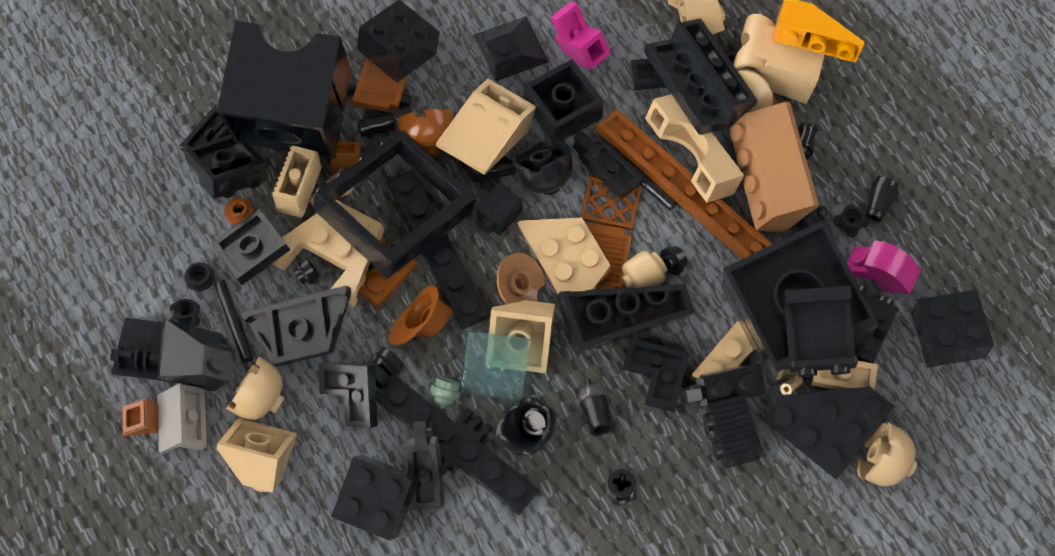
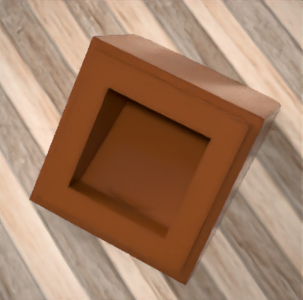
[331,141,361,175]
[122,398,158,436]

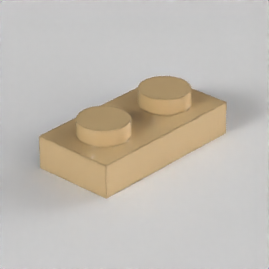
[811,361,878,390]

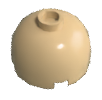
[226,357,284,420]
[857,422,917,487]

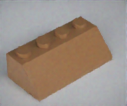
[729,102,819,233]

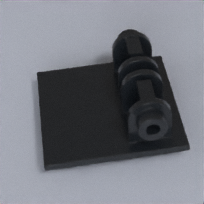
[110,317,170,382]

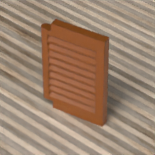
[352,58,409,112]
[586,223,632,290]

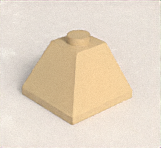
[486,300,555,374]
[217,418,297,493]

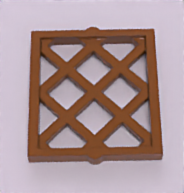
[580,176,642,230]

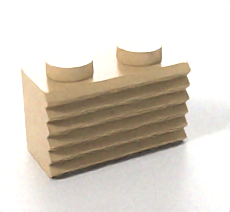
[272,146,322,218]

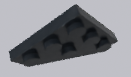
[762,386,895,479]

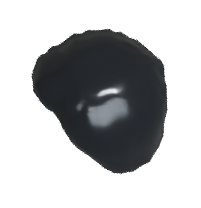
[496,397,556,456]

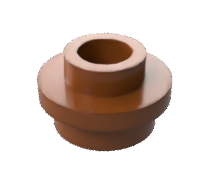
[224,198,254,226]

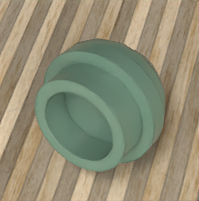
[430,377,461,410]

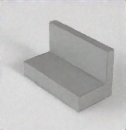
[157,383,207,454]

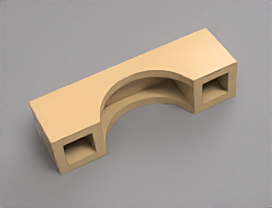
[645,94,744,203]

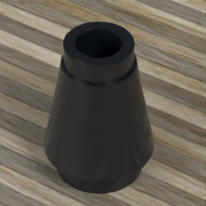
[865,176,899,222]

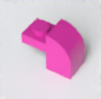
[550,1,611,70]
[847,241,921,294]

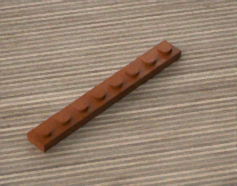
[596,109,772,259]

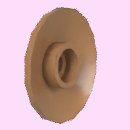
[497,252,545,304]

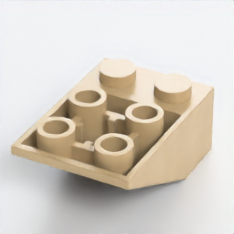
[436,79,536,175]

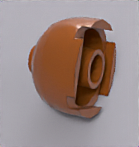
[397,109,455,157]

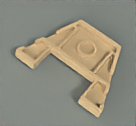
[272,200,384,309]

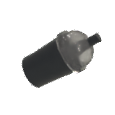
[578,379,614,436]

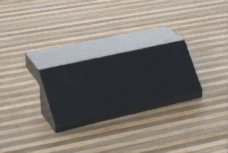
[644,18,758,135]

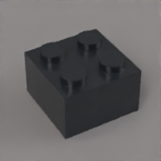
[357,0,440,82]
[524,59,604,141]
[911,289,994,368]
[331,455,420,541]

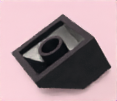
[475,16,548,81]
[157,319,233,391]

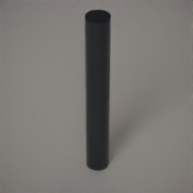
[612,147,677,211]
[214,280,254,363]

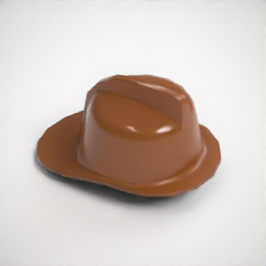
[388,285,452,346]

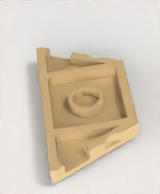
[517,217,611,295]

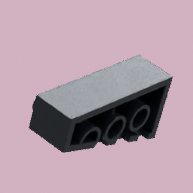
[556,284,695,354]

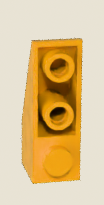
[773,0,864,63]

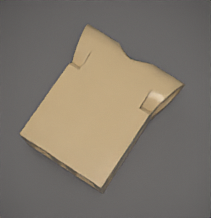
[733,14,825,104]

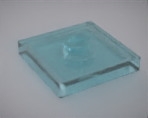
[461,330,530,400]

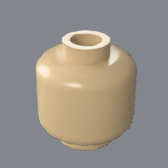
[621,250,667,288]

